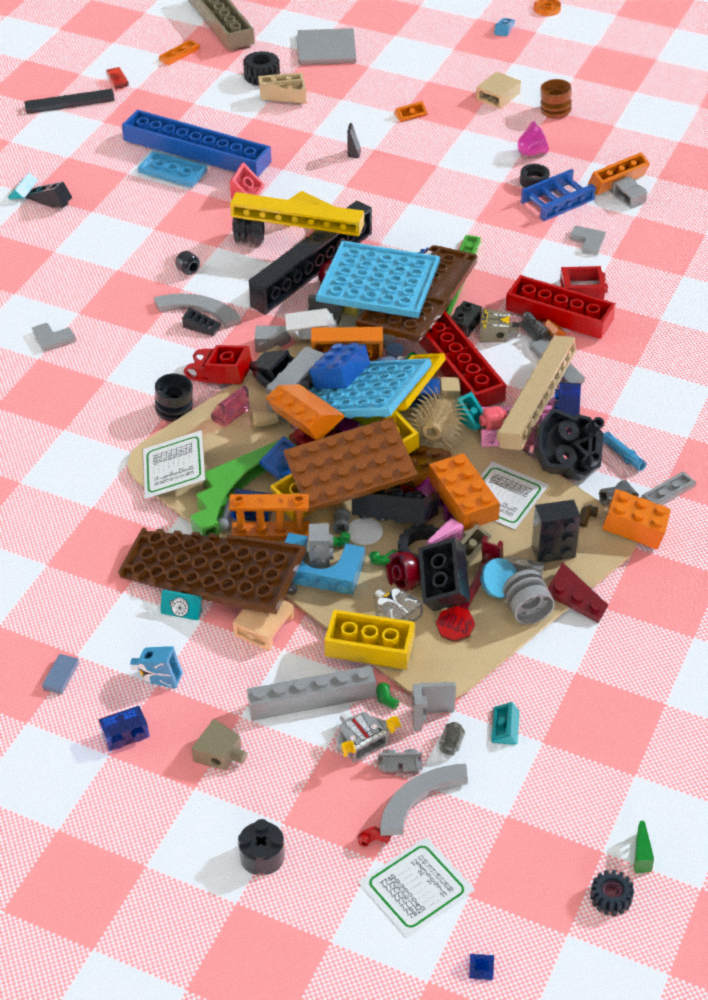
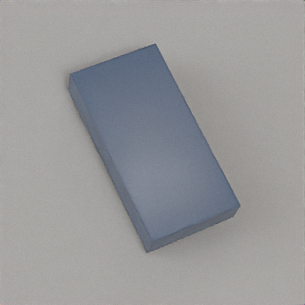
[42,654,79,694]

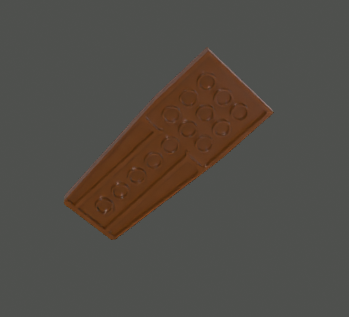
[356,245,478,342]

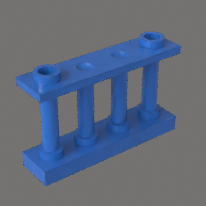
[521,169,596,221]

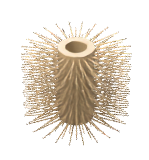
[409,386,470,450]

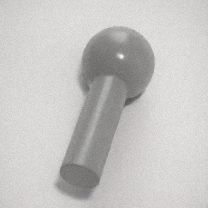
[217,499,232,532]

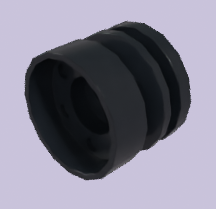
[232,217,265,243]
[154,373,193,422]

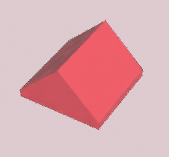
[230,162,265,200]

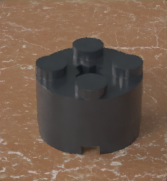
[238,819,285,875]

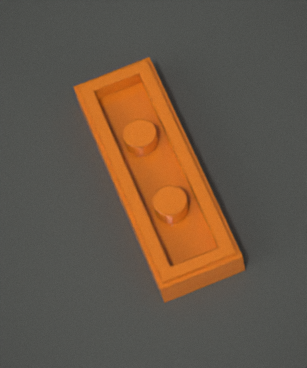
[158,39,200,66]

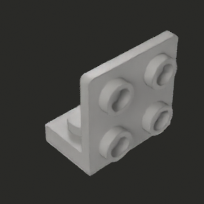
[412,682,456,731]

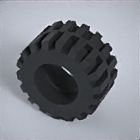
[243,51,280,86]

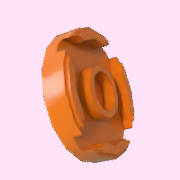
[534,0,561,16]

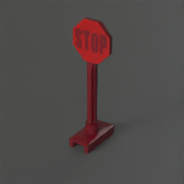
[436,535,503,642]

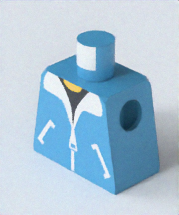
[130,646,183,689]

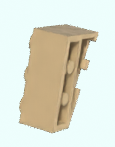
[258,72,307,104]

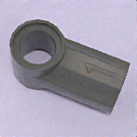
[598,480,639,505]

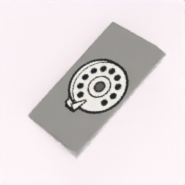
[504,556,545,576]

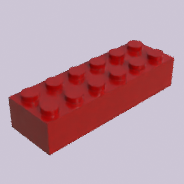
[505,275,616,339]

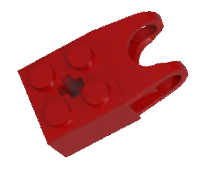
[184,345,253,384]

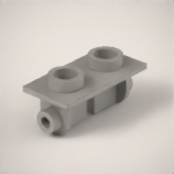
[378,749,423,773]

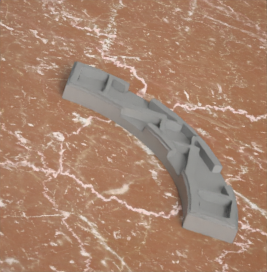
[153,293,241,328]
[380,763,468,836]

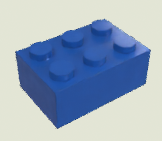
[309,343,370,389]

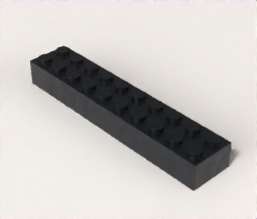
[248,200,372,315]

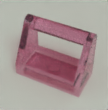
[211,385,250,428]

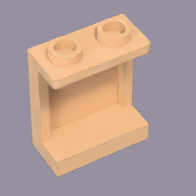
[233,600,294,651]

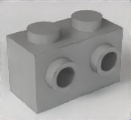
[309,523,334,568]

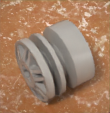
[502,570,555,624]

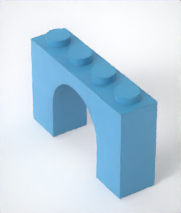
[285,533,365,595]

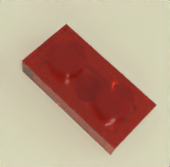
[106,67,129,90]

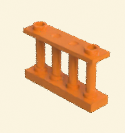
[229,494,310,541]

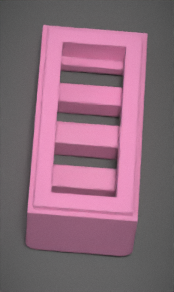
[427,518,463,545]

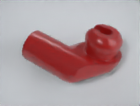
[358,826,392,847]

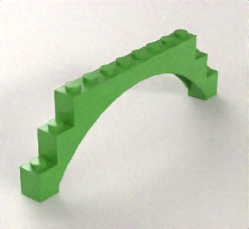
[190,423,363,536]

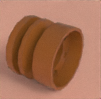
[540,79,572,118]

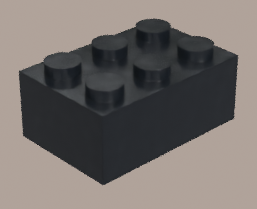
[531,499,581,562]
[418,538,470,611]

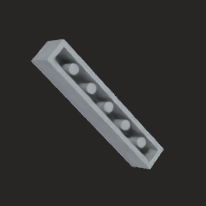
[246,666,376,721]

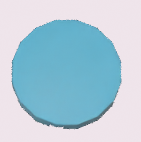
[480,558,517,599]

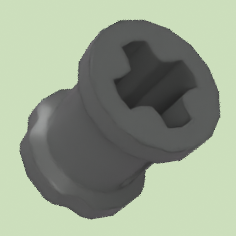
[332,508,351,534]

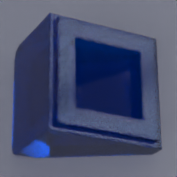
[469,953,494,980]

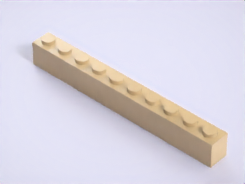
[497,335,576,450]

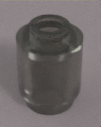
[439,722,466,756]

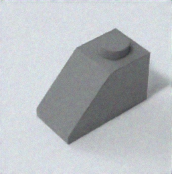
[254,325,291,352]

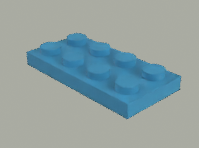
[138,151,208,187]

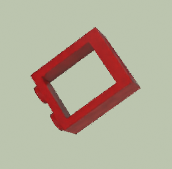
[560,266,608,300]

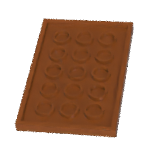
[283,417,418,513]

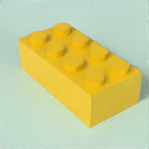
[324,609,415,670]

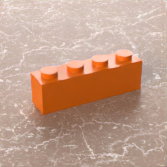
[587,152,650,196]

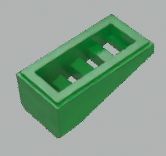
[634,820,654,873]

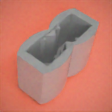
[611,176,648,208]

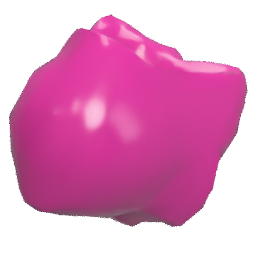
[517,120,549,156]

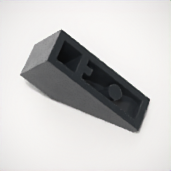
[25,181,73,208]

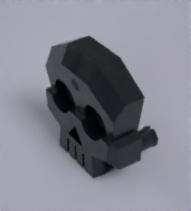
[533,408,605,481]

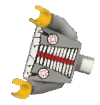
[336,711,402,763]

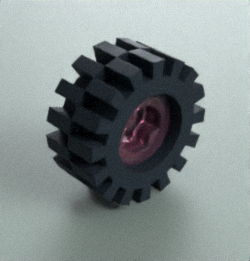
[590,869,634,916]

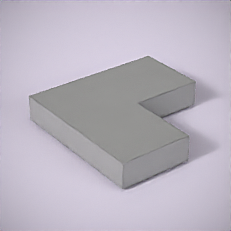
[570,226,606,255]
[31,322,76,352]

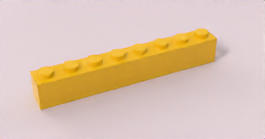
[230,192,364,236]

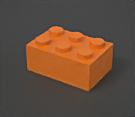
[602,489,671,550]

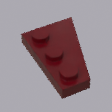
[548,563,608,623]

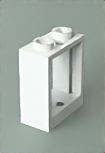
[285,308,338,342]

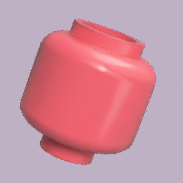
[479,406,507,430]

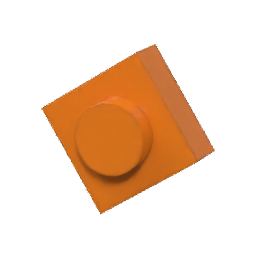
[544,320,567,337]

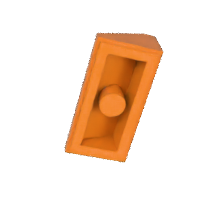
[394,101,428,122]

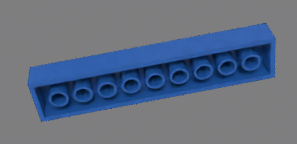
[122,109,272,177]

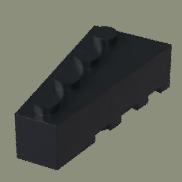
[352,489,439,525]

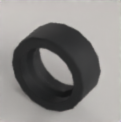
[520,163,550,188]

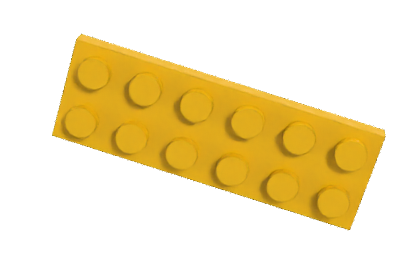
[395,353,446,411]

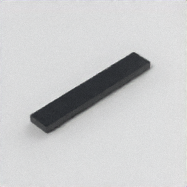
[24,88,115,114]

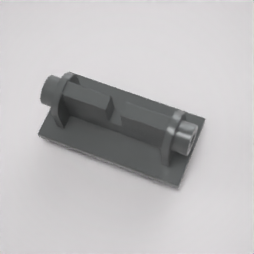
[518,312,552,341]

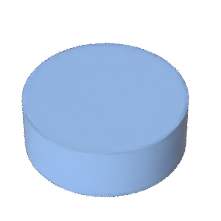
[386,343,404,358]

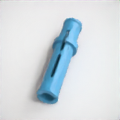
[603,431,647,472]

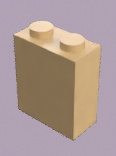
[476,71,521,109]

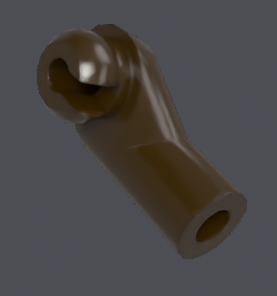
[580,504,599,527]

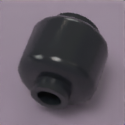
[175,250,200,275]

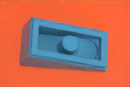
[494,17,516,36]

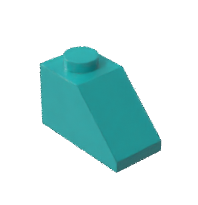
[452,392,484,430]

